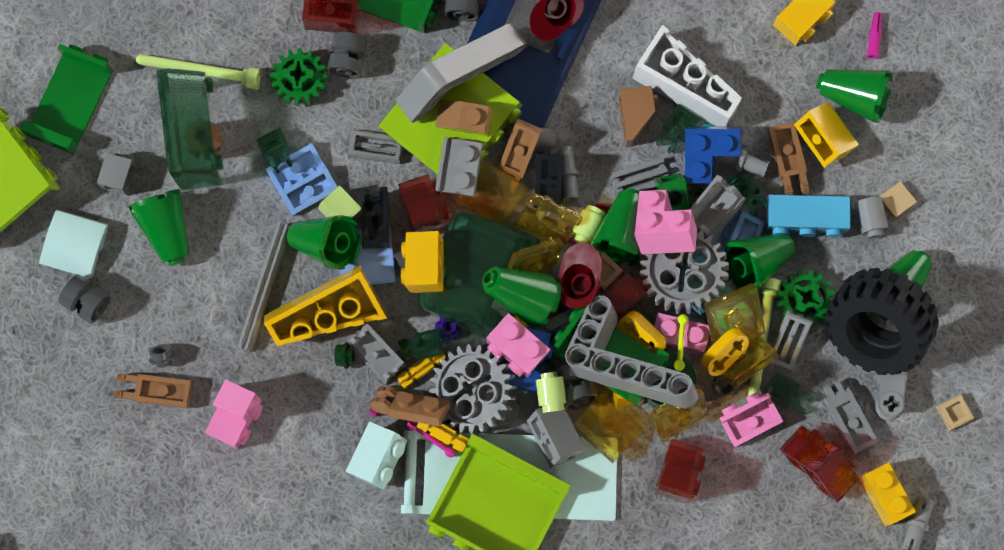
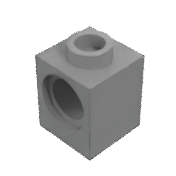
[97,152,137,196]

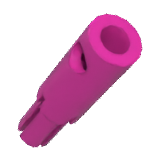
[867,12,882,59]

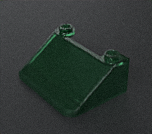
[418,211,541,339]

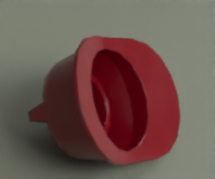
[529,0,584,41]
[557,243,602,309]

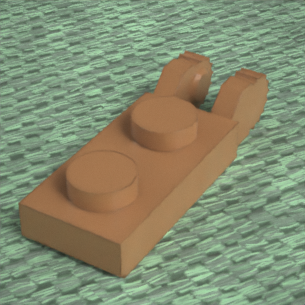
[494,119,543,194]
[767,122,810,196]
[114,374,194,409]
[369,386,450,426]

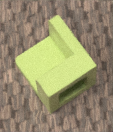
[318,185,361,218]

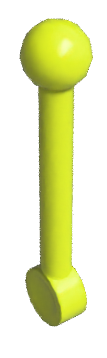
[673,314,689,371]

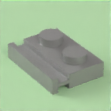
[435,137,484,197]

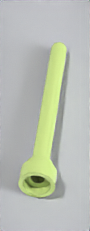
[136,54,261,90]
[747,278,782,403]

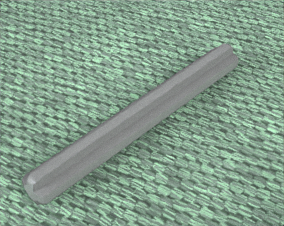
[238,223,290,352]

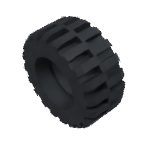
[825,268,939,375]

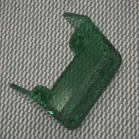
[157,68,224,191]

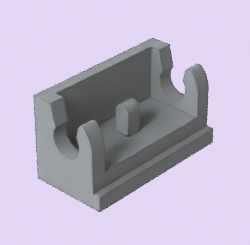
[689,174,746,240]
[350,323,405,385]
[527,408,585,468]

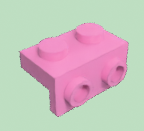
[486,313,550,378]
[719,390,783,447]

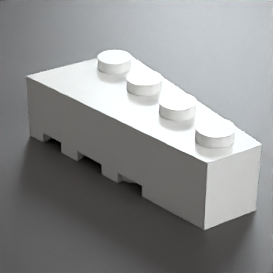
[632,25,742,126]

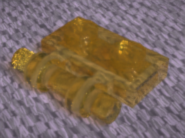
[512,193,582,254]

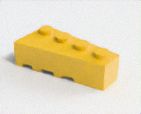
[264,265,387,346]

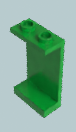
[336,0,442,33]
[20,44,113,155]
[553,306,669,407]

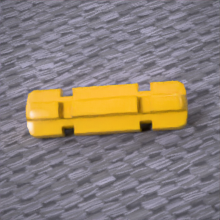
[397,347,447,389]
[417,423,469,452]

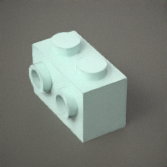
[345,422,407,490]

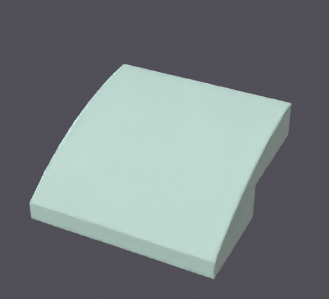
[39,209,108,278]

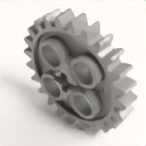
[640,230,729,314]
[429,344,517,434]

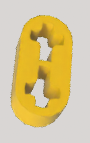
[618,311,666,353]
[701,328,749,376]

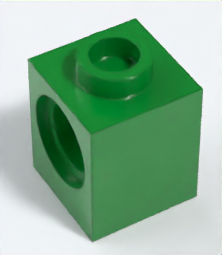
[654,173,690,211]

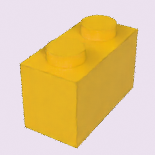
[773,0,835,46]
[794,102,859,168]
[401,231,444,293]
[859,462,916,527]

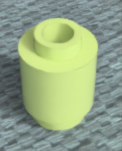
[571,205,606,244]
[536,372,567,413]

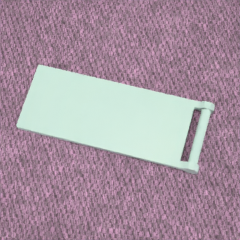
[401,430,617,521]

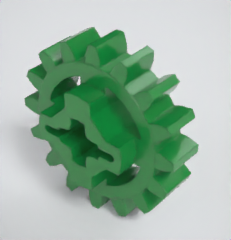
[270,48,328,107]
[776,270,836,329]

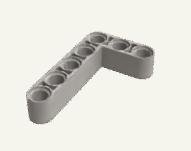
[396,23,528,123]
[565,295,698,408]

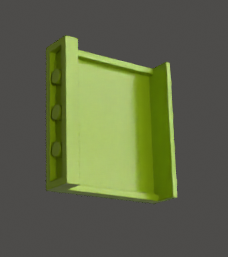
[378,43,523,175]
[0,106,60,232]
[425,434,571,550]

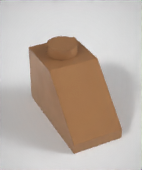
[618,86,659,147]
[435,100,493,136]

